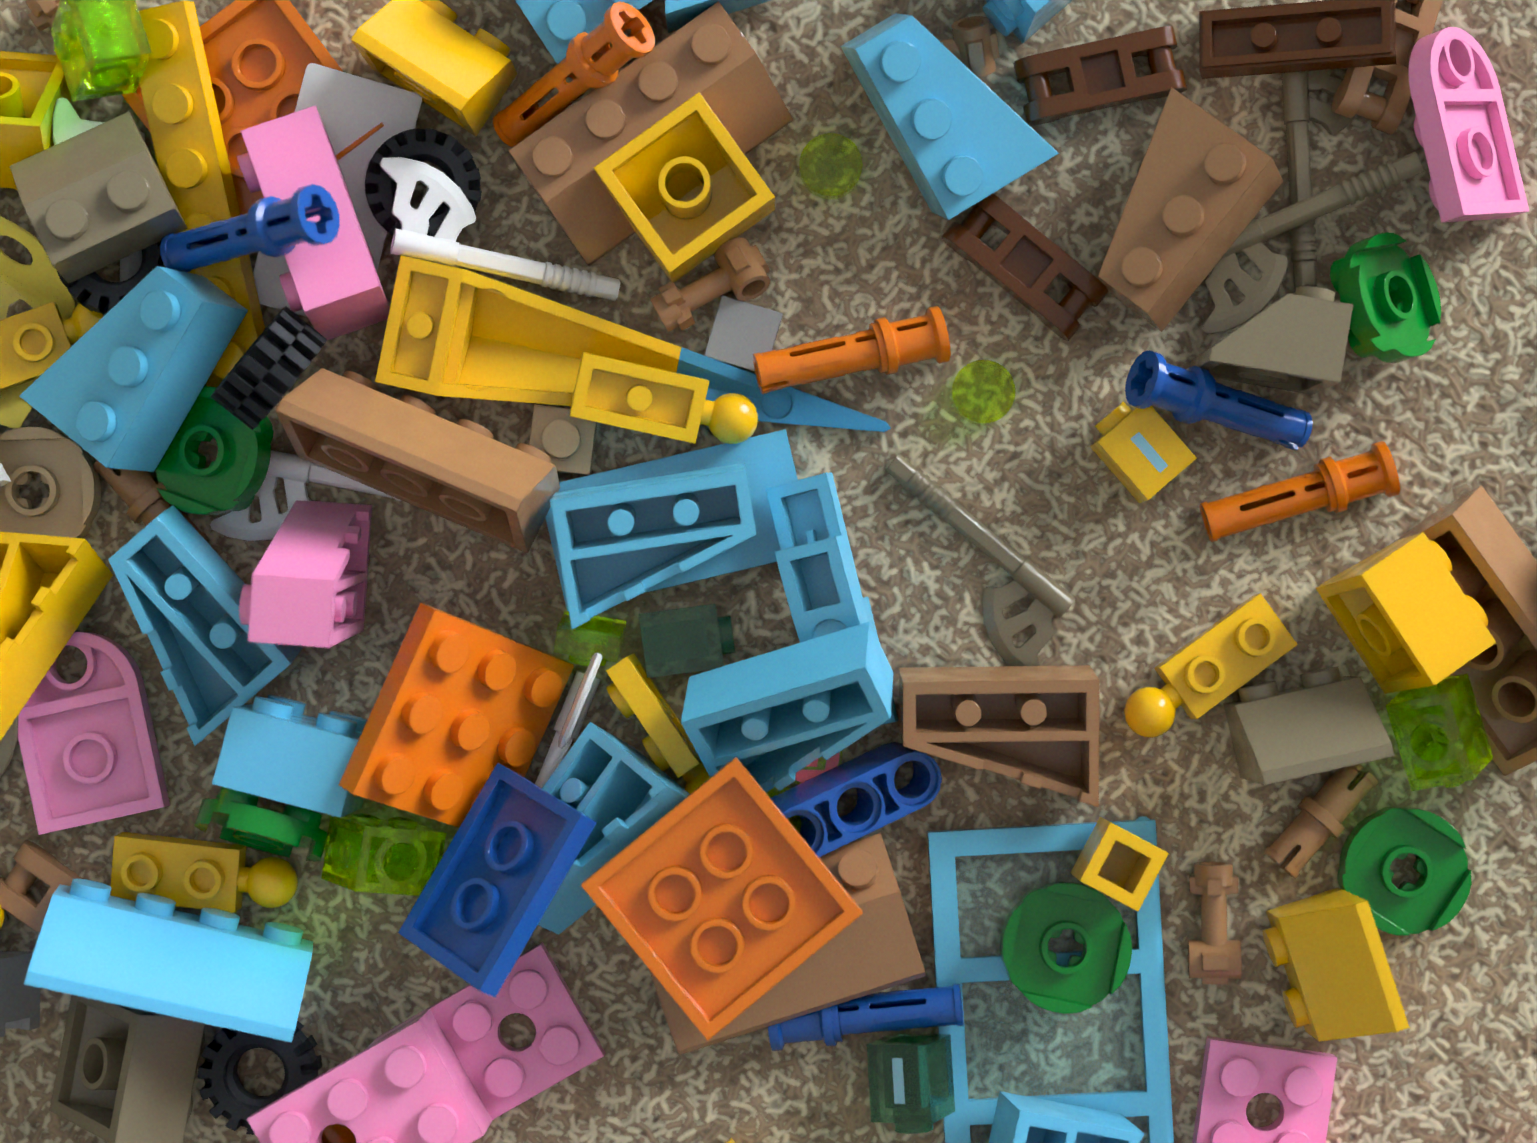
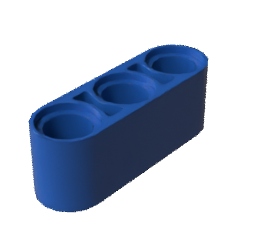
[771,742,942,857]

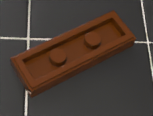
[1199,0,1396,79]

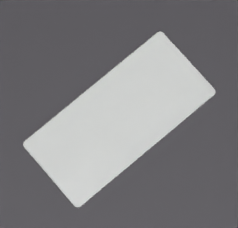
[253,63,422,317]

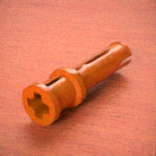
[493,2,655,147]
[753,306,951,394]
[1199,441,1400,542]

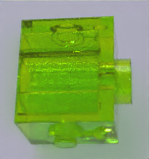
[51,0,152,102]
[1385,673,1493,792]
[321,813,446,896]

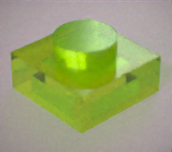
[554,611,627,667]

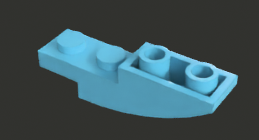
[766,473,899,725]

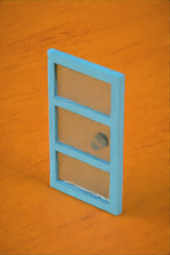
[927,816,1174,1143]

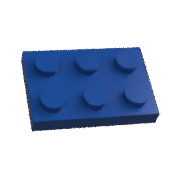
[398,763,597,997]

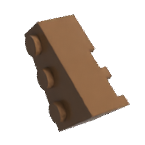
[1098,87,1283,332]
[899,665,1100,807]

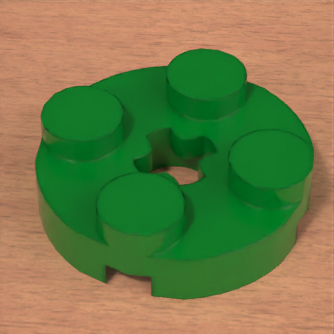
[1330,232,1441,363]
[155,386,274,515]
[195,787,329,862]
[1338,807,1472,936]
[1000,881,1132,1014]

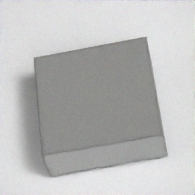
[704,295,783,373]

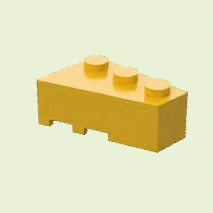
[0,532,113,741]

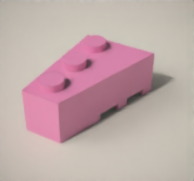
[237,105,390,341]
[239,500,372,648]

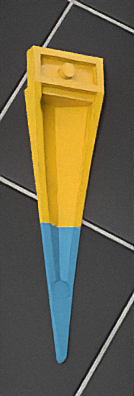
[375,255,891,432]

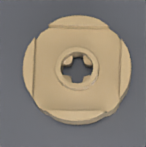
[0,427,101,538]

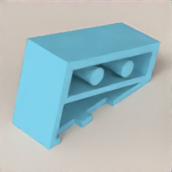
[19,266,248,472]
[550,463,756,629]
[681,622,893,792]

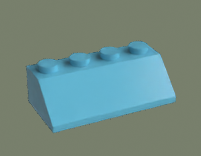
[24,879,313,1042]

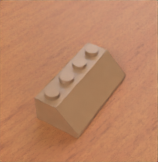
[508,1,793,266]
[275,368,560,553]
[1393,485,1537,776]
[649,833,926,1055]

